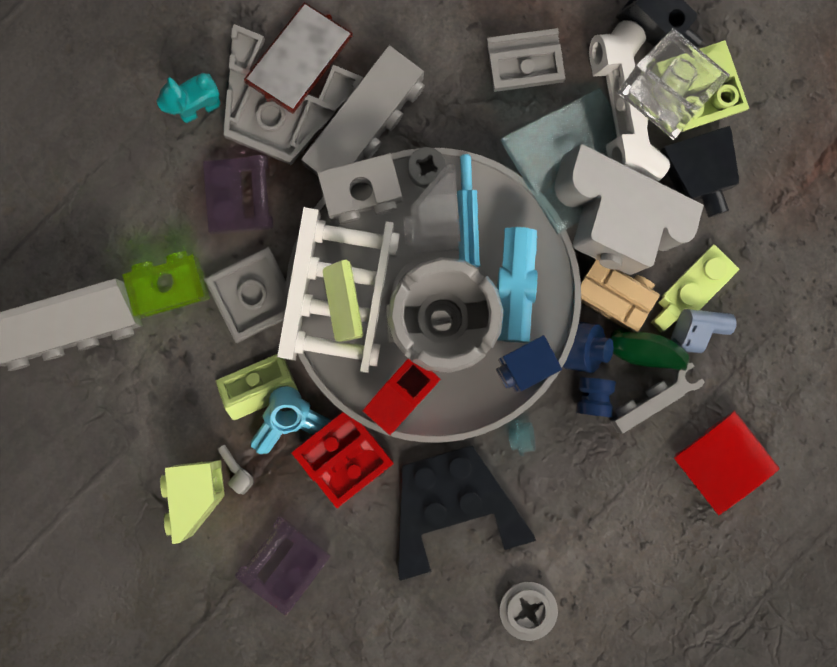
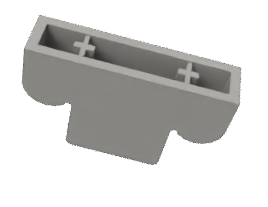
[555,144,704,275]

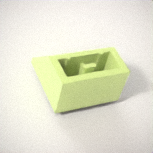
[649,40,749,133]
[160,460,225,544]

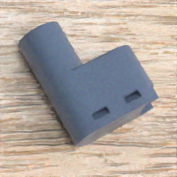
[671,309,736,353]

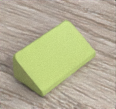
[323,260,364,342]
[215,354,298,420]

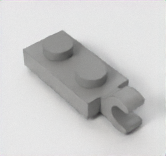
[610,363,705,434]

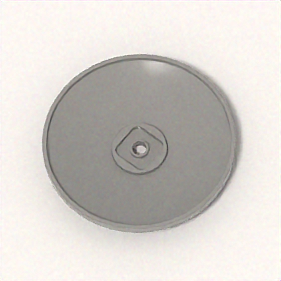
[285,148,581,442]

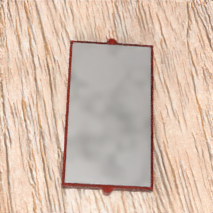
[244,2,353,114]

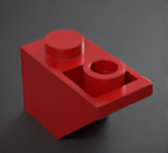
[362,359,441,435]

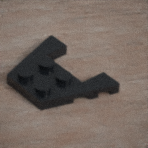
[398,445,536,581]

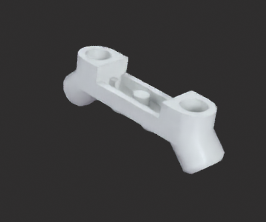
[589,21,670,182]

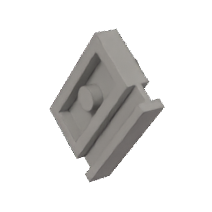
[486,28,565,92]

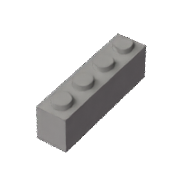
[301,45,425,176]

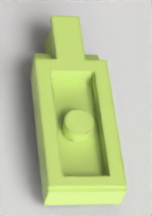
[650,244,740,332]

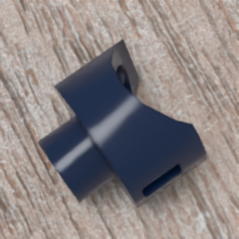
[563,322,614,373]

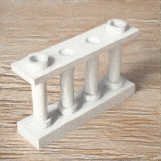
[277,207,400,373]

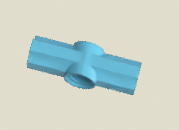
[497,227,538,343]

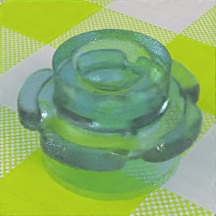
[509,420,536,456]

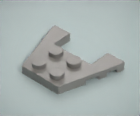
[223,24,363,165]

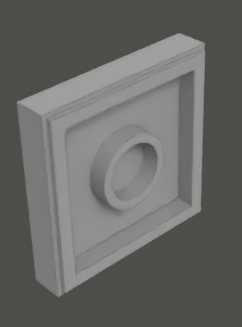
[204,247,286,343]

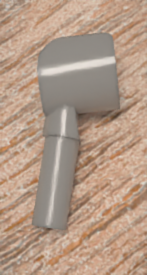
[218,445,254,495]

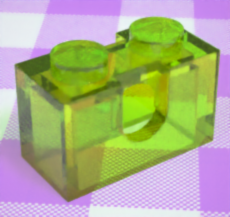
[122,251,210,319]

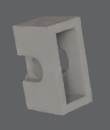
[317,153,403,224]

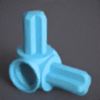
[251,386,332,455]

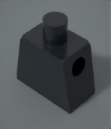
[616,0,703,53]
[660,126,739,218]

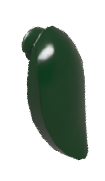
[610,329,689,371]

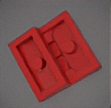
[674,410,780,516]
[291,412,394,508]

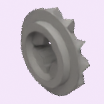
[499,581,558,641]

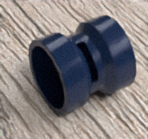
[576,377,616,417]

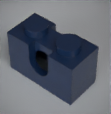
[496,335,563,392]

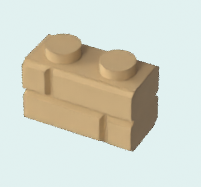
[581,259,660,332]

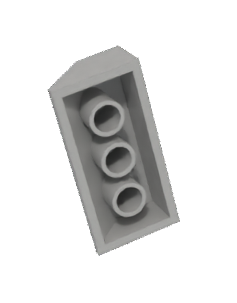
[0,278,143,371]

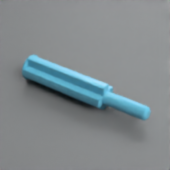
[457,154,481,267]

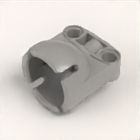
[386,257,504,373]

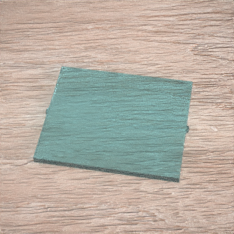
[500,88,617,234]

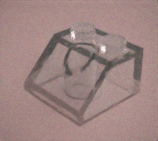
[617,28,730,140]
[404,164,461,254]

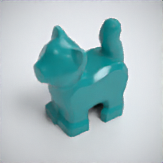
[156,73,221,123]

